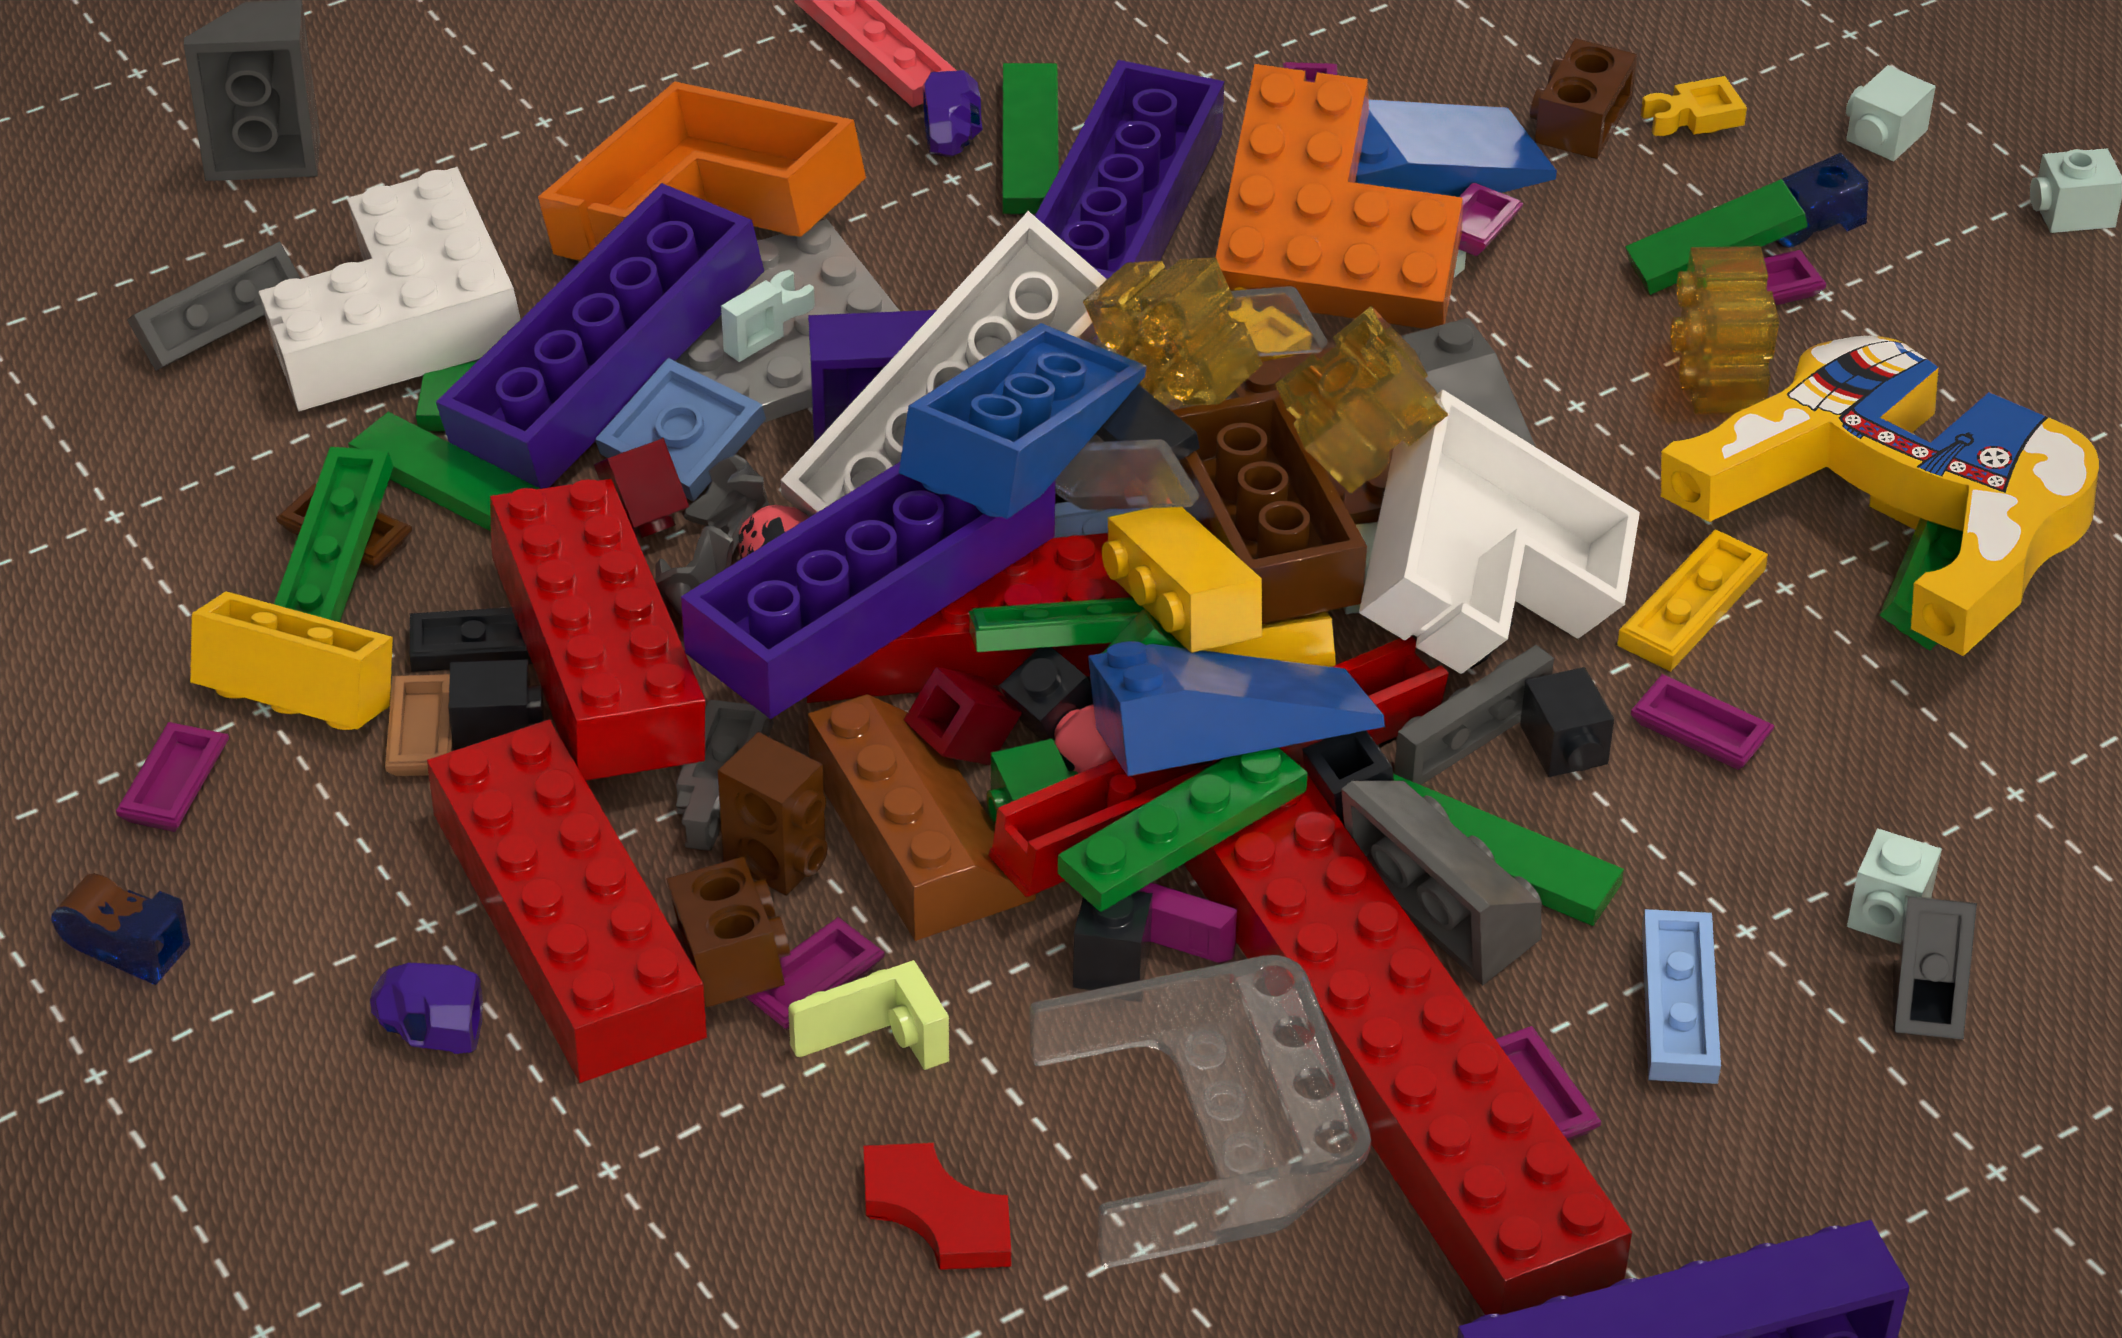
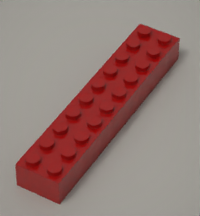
[1184,761,1632,1315]

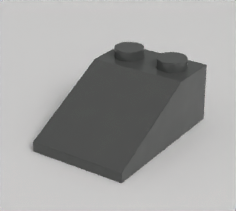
[1359,317,1536,447]

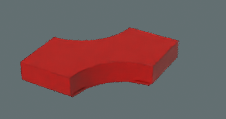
[863,1143,1011,1270]

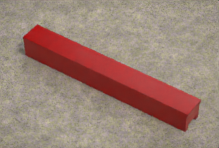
[988,636,1449,898]

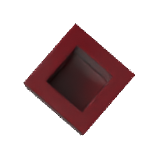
[594,438,690,538]
[903,667,1022,765]

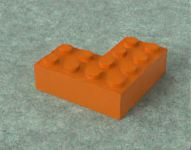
[1213,64,1463,329]
[538,81,866,261]

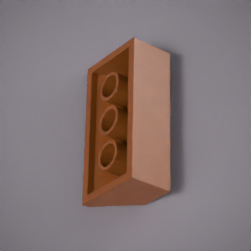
[808,694,1036,941]

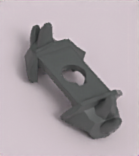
[655,454,770,616]

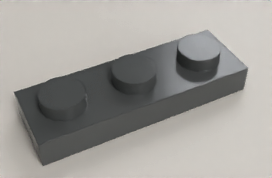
[127,241,301,371]
[1394,645,1554,785]

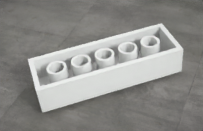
[781,211,1121,517]

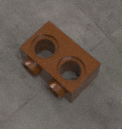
[1530,38,1637,159]
[718,731,828,896]
[666,857,791,1008]

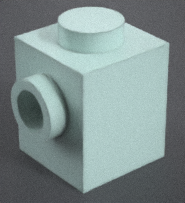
[1846,65,1936,161]
[2030,148,2122,233]
[1847,828,1942,944]

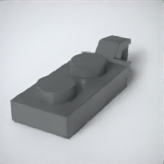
[676,700,774,851]

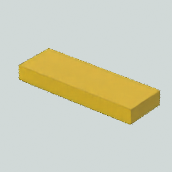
[1617,529,1768,672]

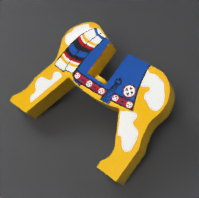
[1661,336,2099,656]

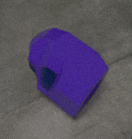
[923,70,983,158]
[370,963,483,1054]

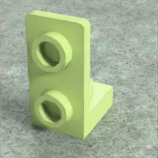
[788,960,949,1070]

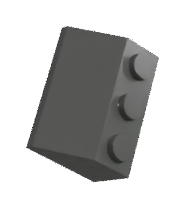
[184,0,320,181]
[1341,781,1542,986]

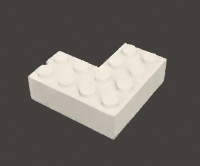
[259,167,521,412]
[1359,390,1640,674]

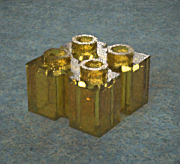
[1670,246,1779,414]
[1083,257,1263,406]
[1275,306,1448,494]

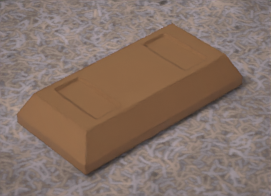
[385,674,453,776]

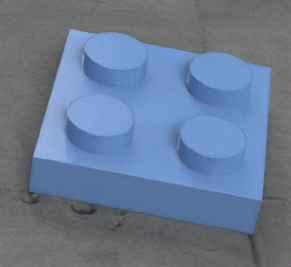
[595,358,766,502]

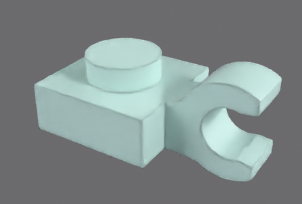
[721,270,815,362]

